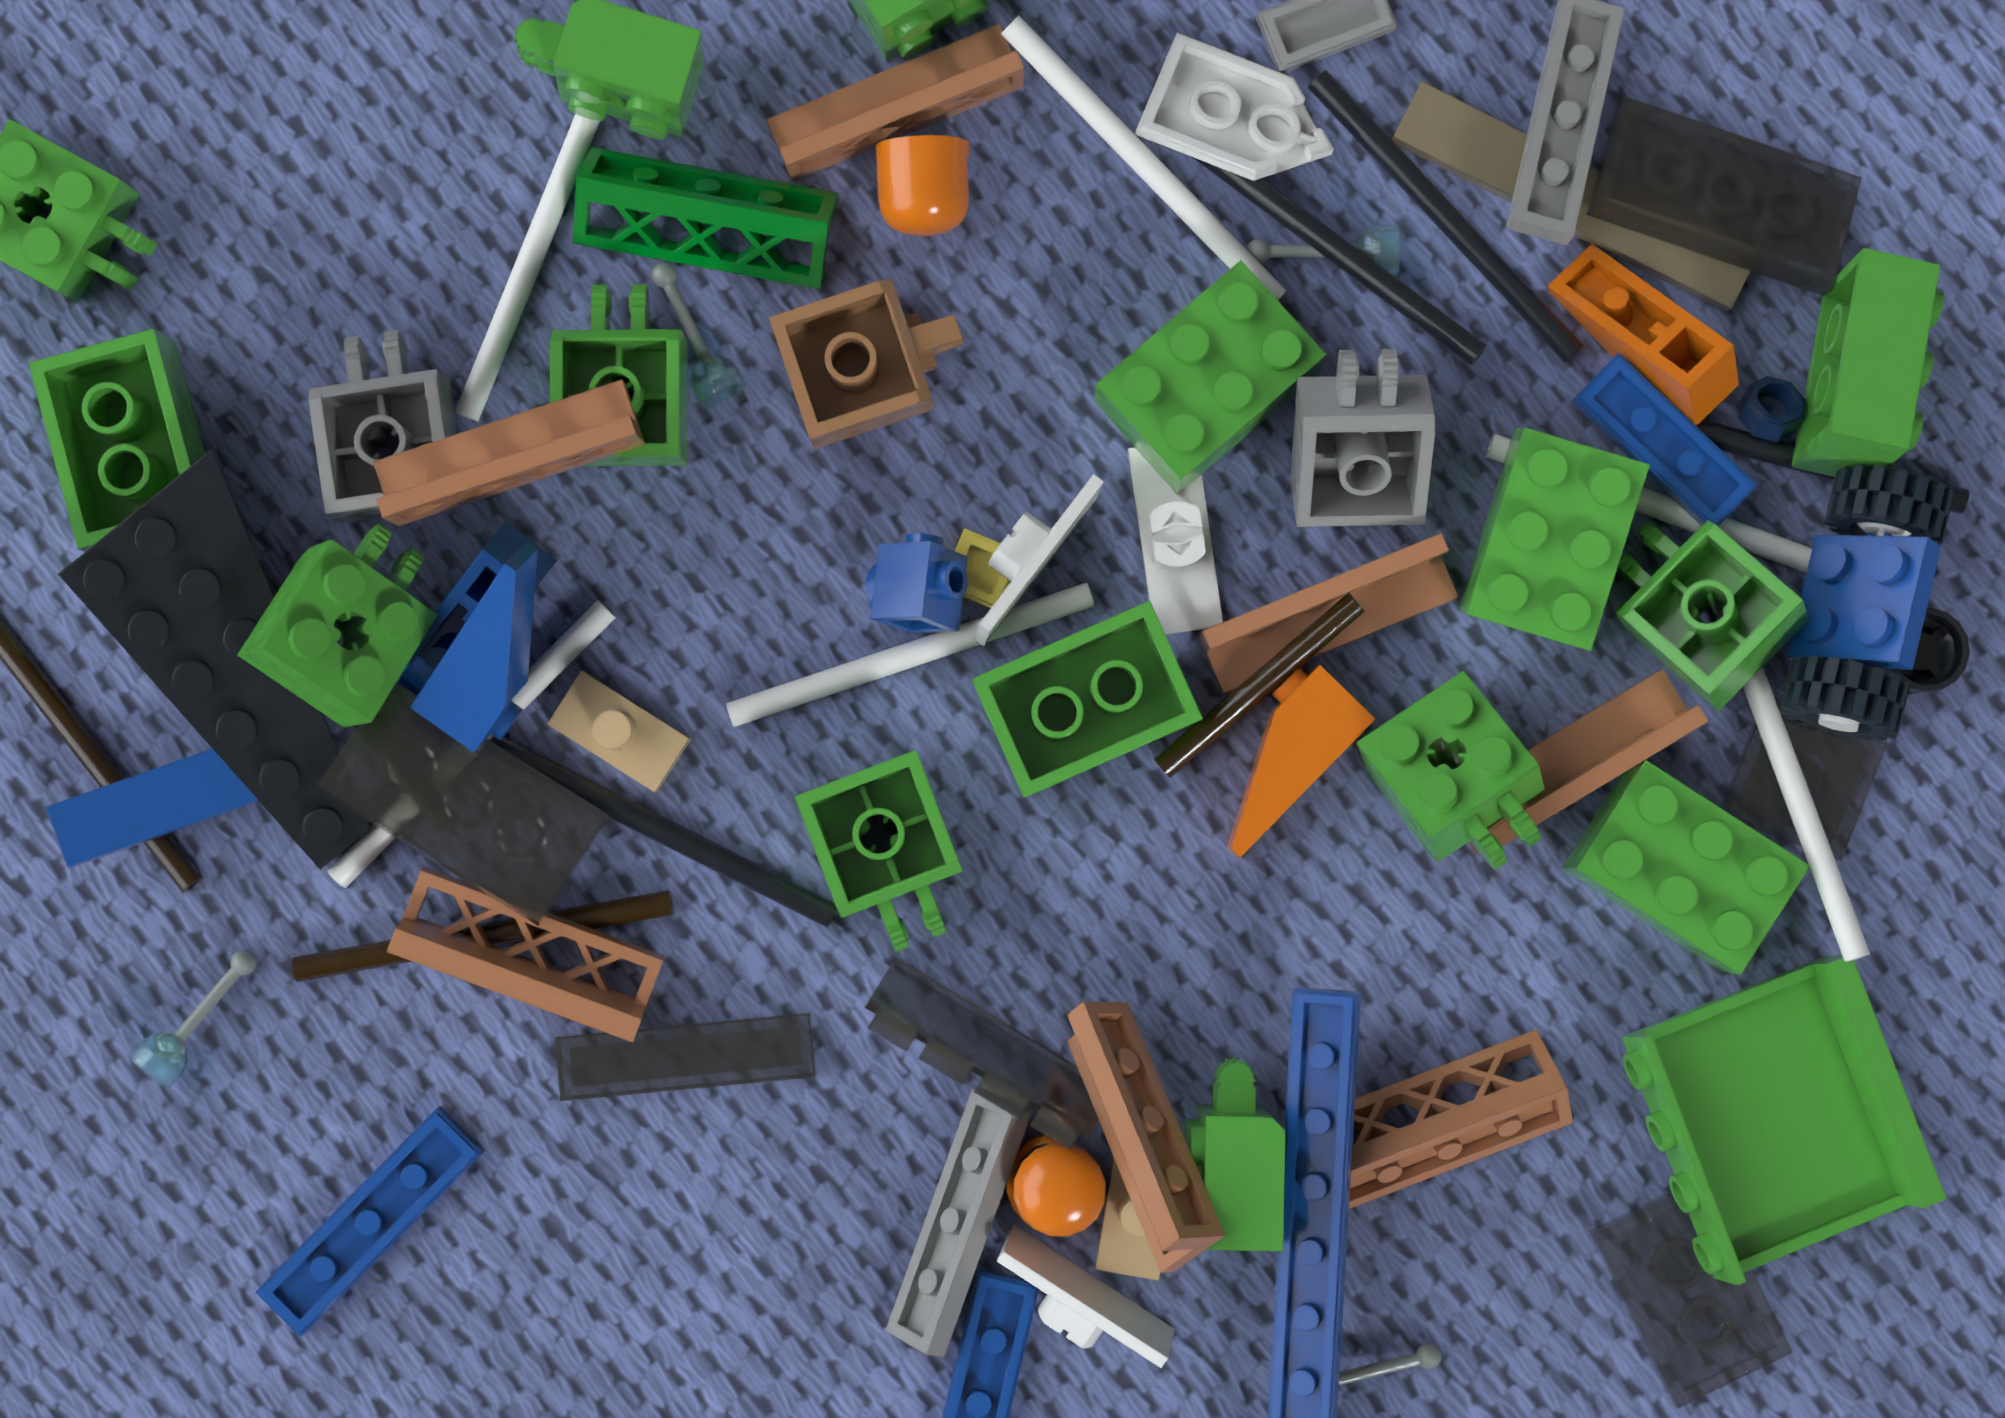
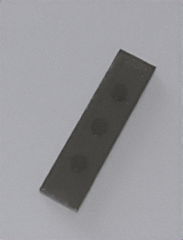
[555,1012,817,1101]

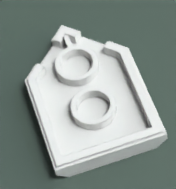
[1135,32,1334,181]

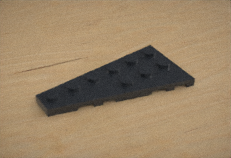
[58,448,372,870]

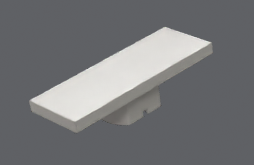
[1128,448,1223,635]
[974,474,1104,646]
[997,1225,1175,1368]

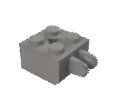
[308,330,457,523]
[1290,349,1435,527]

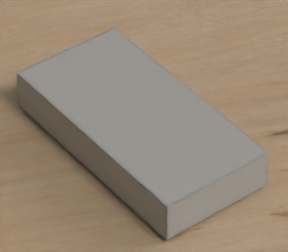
[1256,0,1397,74]

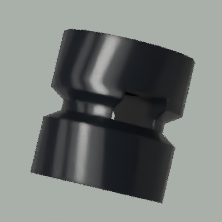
[1867,608,1970,695]

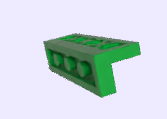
[573,147,838,289]

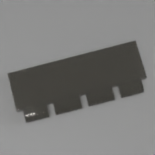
[865,957,1099,1149]

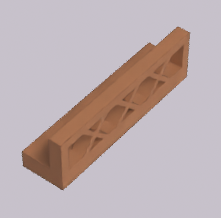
[766,24,1024,182]
[373,380,645,526]
[1198,533,1458,695]
[1468,669,1709,855]
[387,866,665,1042]
[1067,1002,1225,1273]
[1349,1029,1573,1209]

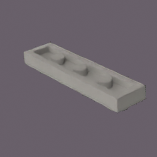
[1506,0,1625,246]
[885,1089,1032,1358]

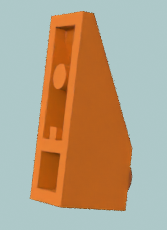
[1548,244,1739,426]
[1227,665,1375,857]

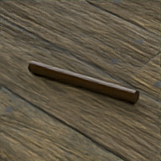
[1154,593,1365,778]

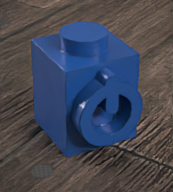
[865,533,968,633]

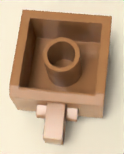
[769,279,964,450]

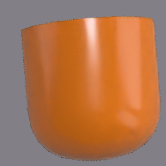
[876,135,970,236]
[1005,1133,1106,1237]

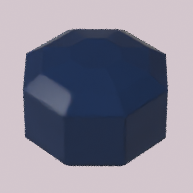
[1738,376,1806,442]

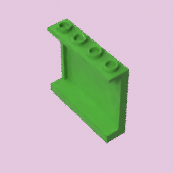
[1622,955,1947,1285]

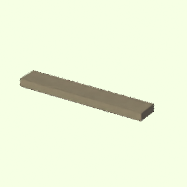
[1391,81,1760,312]

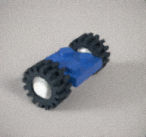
[1779,465,1954,741]

